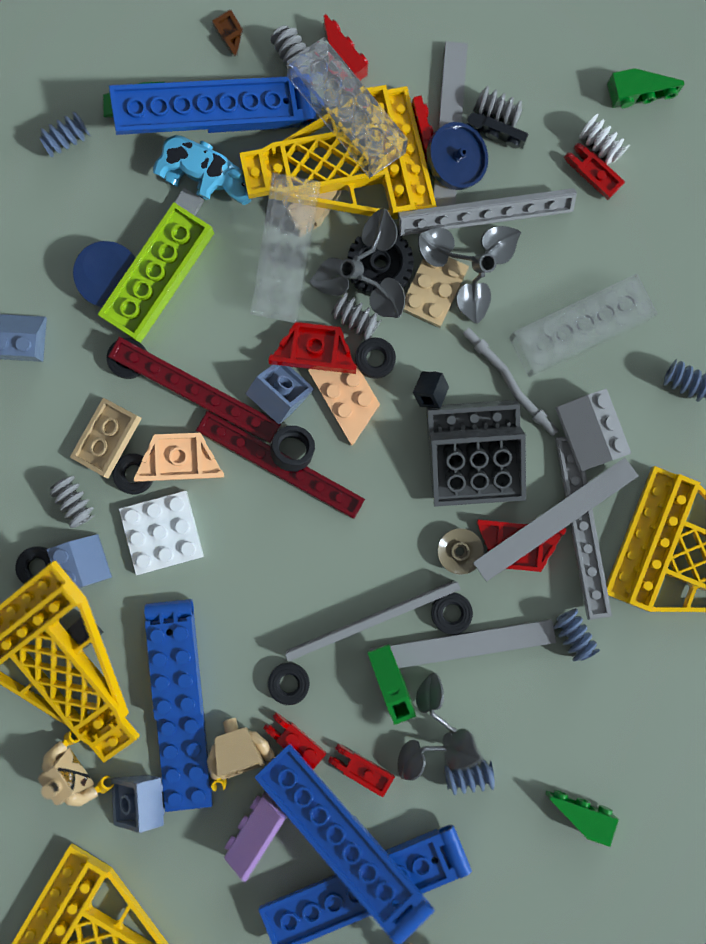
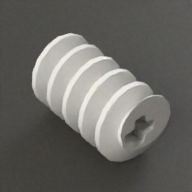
[579,114,630,165]

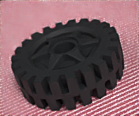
[347,233,414,296]

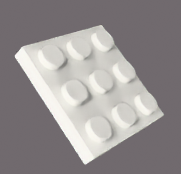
[119,491,204,575]

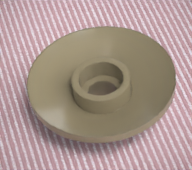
[437,528,484,575]

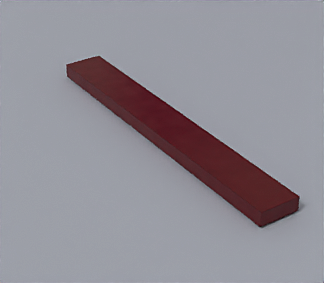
[108,337,281,444]
[196,411,365,519]

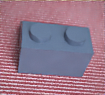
[0,314,47,362]
[246,365,314,424]
[47,534,112,589]
[111,775,164,833]

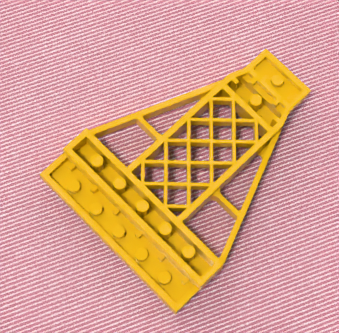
[239,85,437,220]
[606,466,706,612]
[0,560,140,763]
[12,843,168,944]

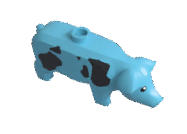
[153,135,252,205]

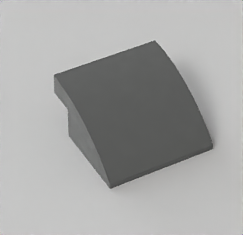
[426,400,526,507]

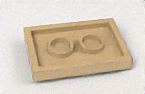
[403,257,469,328]
[70,398,142,478]

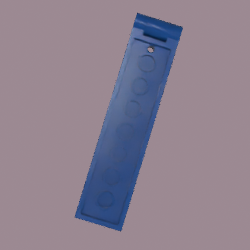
[109,75,317,135]
[144,599,213,812]
[254,744,435,944]
[258,825,472,944]

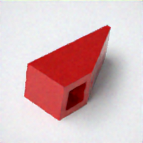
[323,14,368,91]

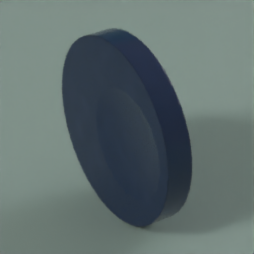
[426,122,488,190]
[73,241,135,308]

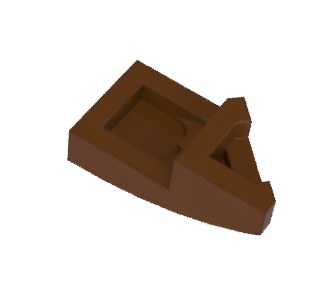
[212,9,243,57]

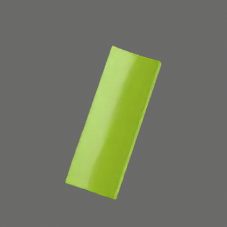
[97,202,215,343]

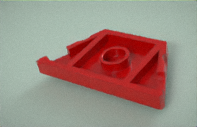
[268,322,357,374]
[477,519,566,572]

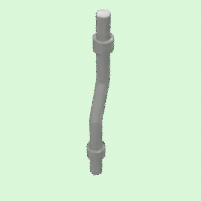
[463,328,558,436]

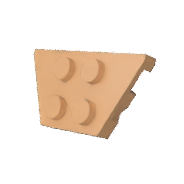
[308,365,380,446]
[134,433,224,482]

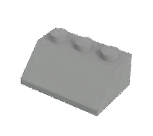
[555,388,631,472]

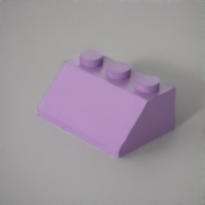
[224,791,286,882]

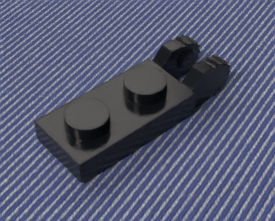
[467,113,529,149]

